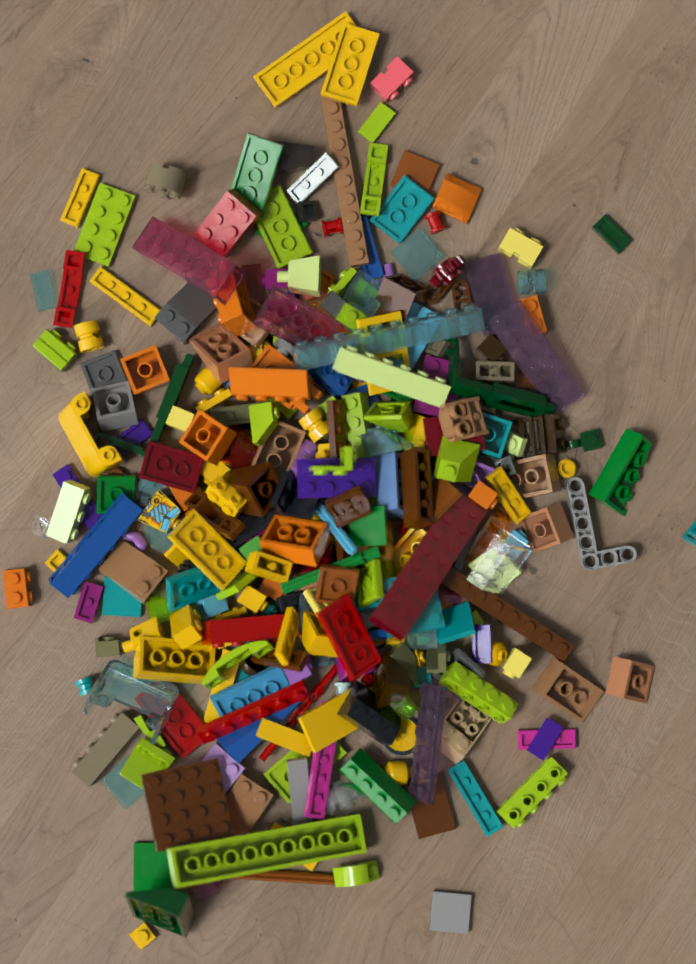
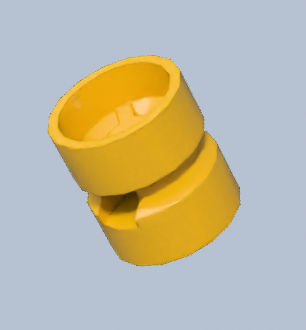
[74,320,105,353]
[299,407,329,444]

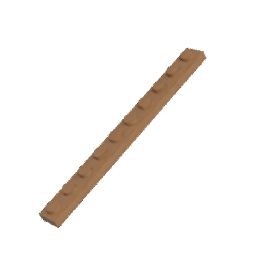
[318,83,369,267]

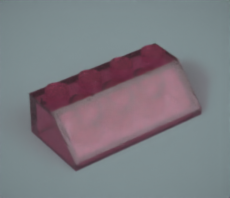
[252,286,341,361]

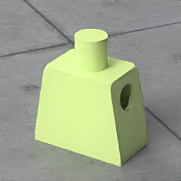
[277,256,322,297]

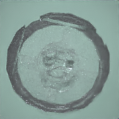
[326,781,365,817]

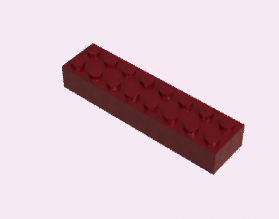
[369,494,487,642]

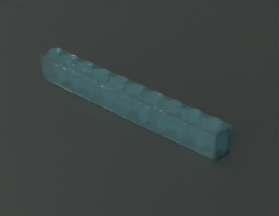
[291,304,485,370]

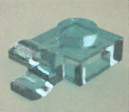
[137,479,159,507]

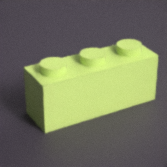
[46,480,91,544]

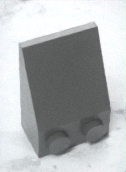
[154,277,217,345]

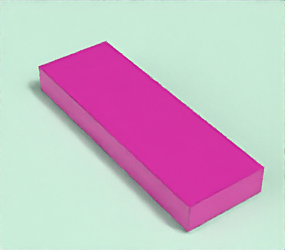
[517,729,576,750]

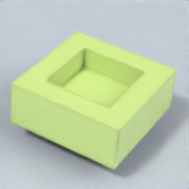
[504,432,528,457]

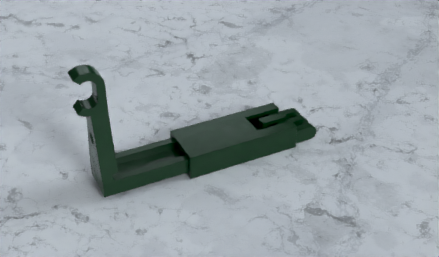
[444,335,557,417]
[93,354,194,458]

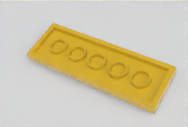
[253,11,357,108]

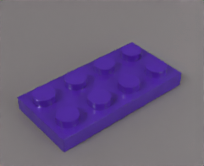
[297,457,376,498]

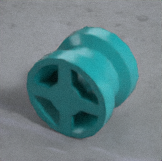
[74,675,98,697]

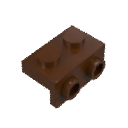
[325,485,372,528]

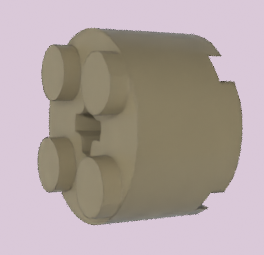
[144,163,187,200]

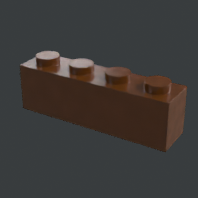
[400,447,434,530]

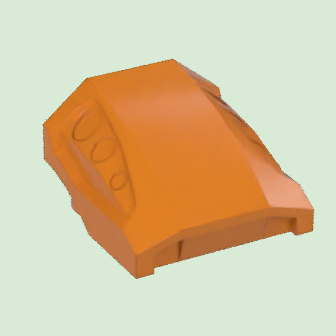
[432,172,482,224]

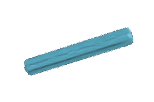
[316,500,358,555]

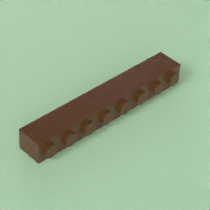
[440,567,574,662]

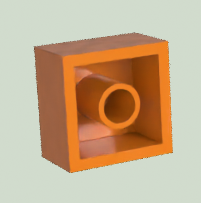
[120,345,170,397]
[179,409,237,466]

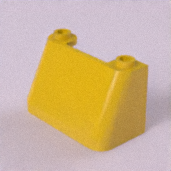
[59,391,126,477]

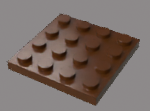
[141,758,234,852]

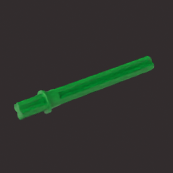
[280,546,381,594]

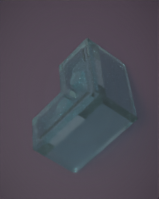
[341,270,382,317]

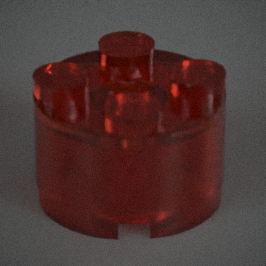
[220,425,258,469]

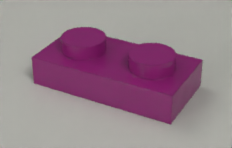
[74,581,104,624]

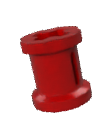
[424,210,447,235]
[321,217,343,237]

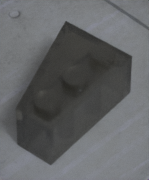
[271,140,315,176]

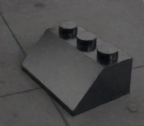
[337,681,402,745]

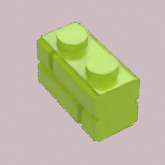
[32,329,77,372]

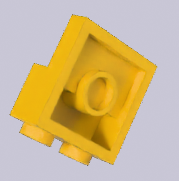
[205,475,248,519]

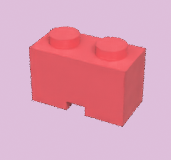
[370,56,413,103]

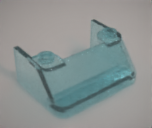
[83,660,179,745]

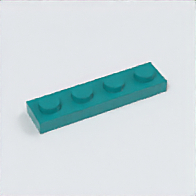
[447,760,503,837]

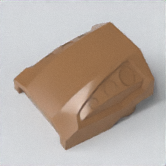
[438,396,489,443]

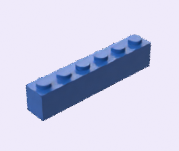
[48,491,143,598]

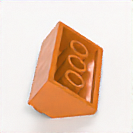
[229,367,312,403]

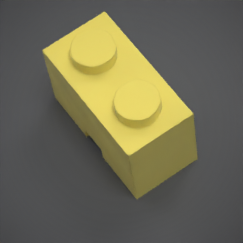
[498,228,543,269]
[166,405,195,433]
[500,648,532,679]

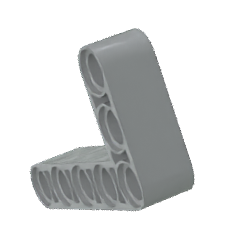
[565,477,637,570]

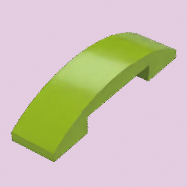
[360,143,388,216]
[202,641,275,690]

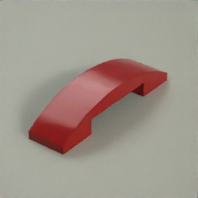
[53,250,85,328]

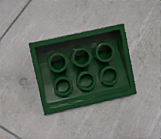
[125,888,196,938]

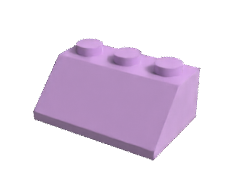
[201,743,246,793]

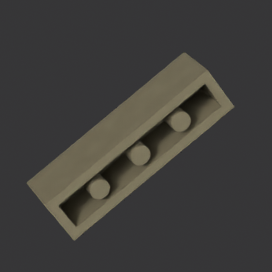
[72,712,140,787]

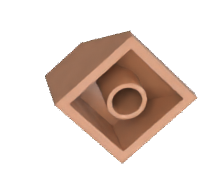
[521,502,574,553]
[606,657,655,704]

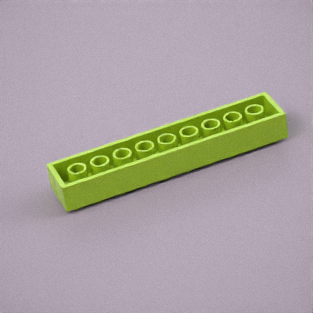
[167,814,367,888]

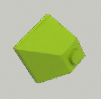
[364,401,413,432]
[433,436,480,482]

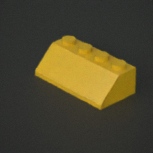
[133,636,215,685]

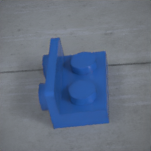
[307,358,353,396]

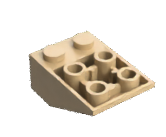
[426,699,492,764]

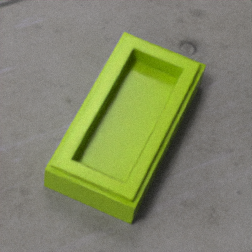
[358,102,396,143]

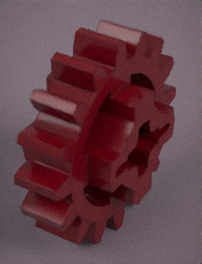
[429,255,466,289]

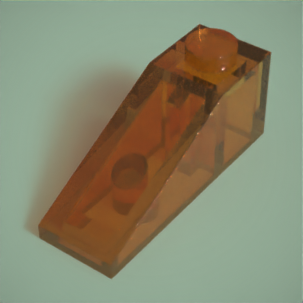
[465,507,511,563]

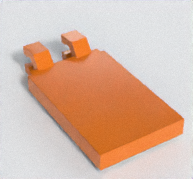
[250,344,323,415]

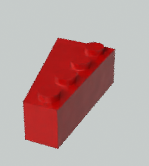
[200,614,285,648]

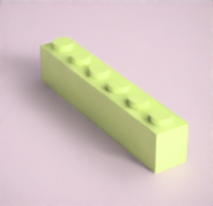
[332,345,451,407]

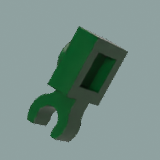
[568,429,603,452]

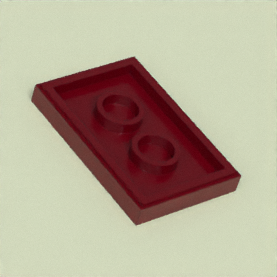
[422,417,485,457]
[138,441,204,493]

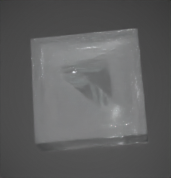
[29,514,51,539]

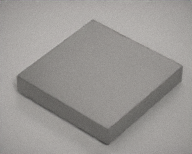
[429,891,471,934]

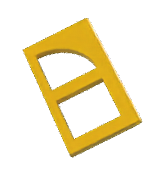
[356,310,410,396]

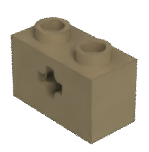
[475,361,514,387]

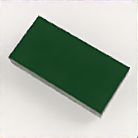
[592,214,632,254]

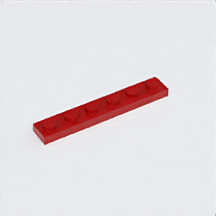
[196,680,310,745]

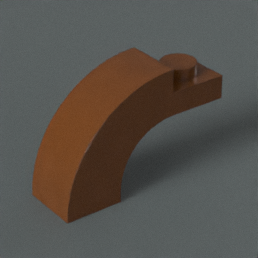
[184,489,246,541]

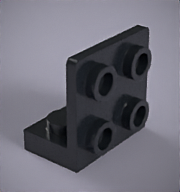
[270,471,321,519]

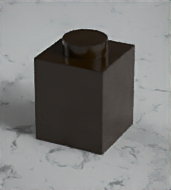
[476,334,507,362]

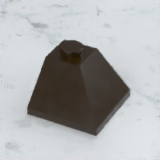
[373,653,412,708]

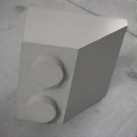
[91,381,138,432]

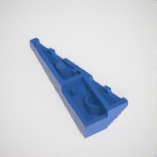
[216,701,301,764]

